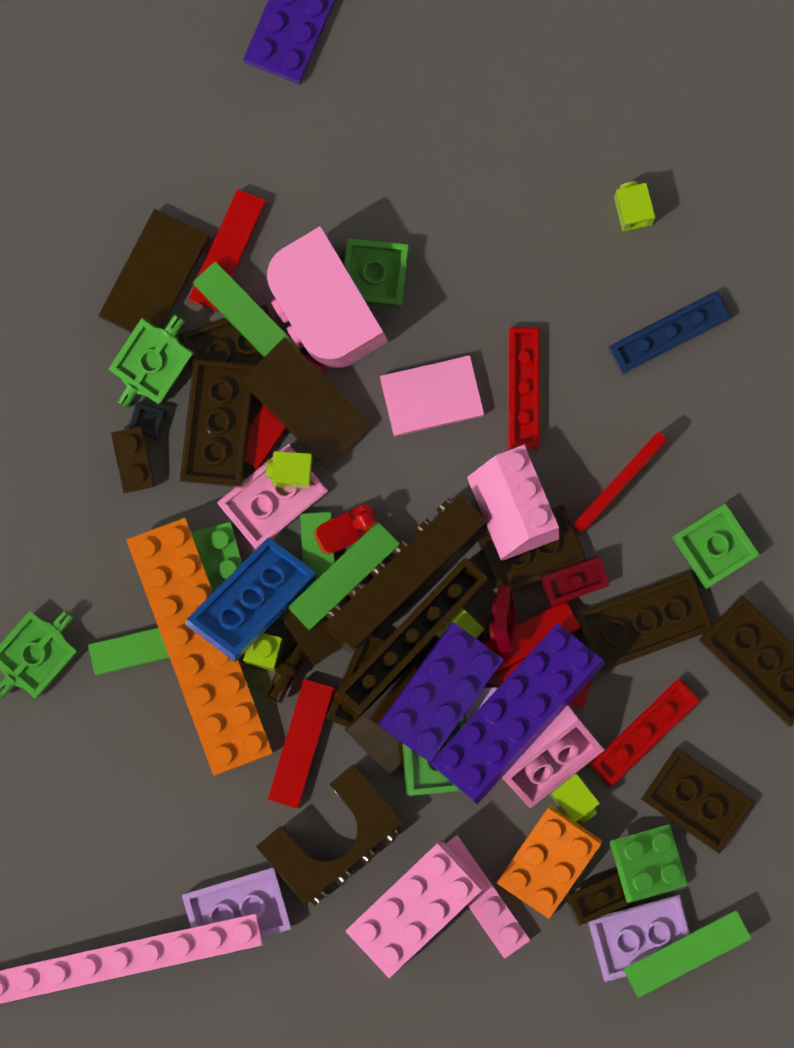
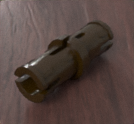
[264,639,306,704]

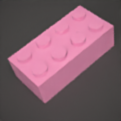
[345,839,485,978]

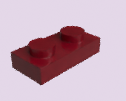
[540,555,610,607]
[489,585,517,653]

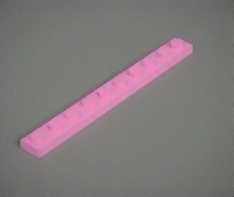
[0,913,264,1004]

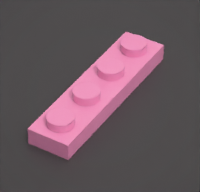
[446,835,530,959]

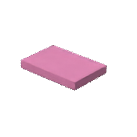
[380,355,484,437]
[217,444,329,550]

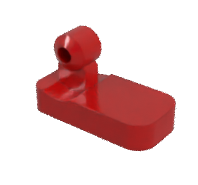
[314,504,377,555]

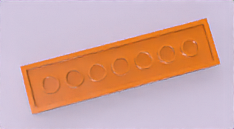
[126,518,273,776]

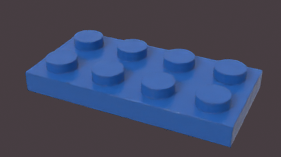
[186,537,317,662]

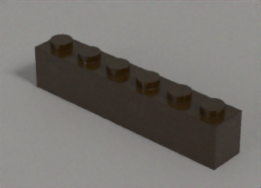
[324,494,487,654]
[334,557,488,720]

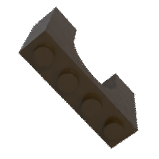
[256,764,403,906]

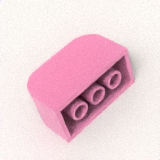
[267,226,388,369]

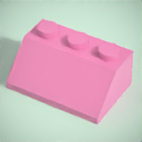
[467,445,559,561]
[502,705,604,809]

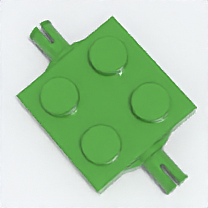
[108,314,194,408]
[0,610,78,700]

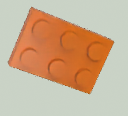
[497,805,603,919]

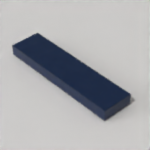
[608,291,732,375]

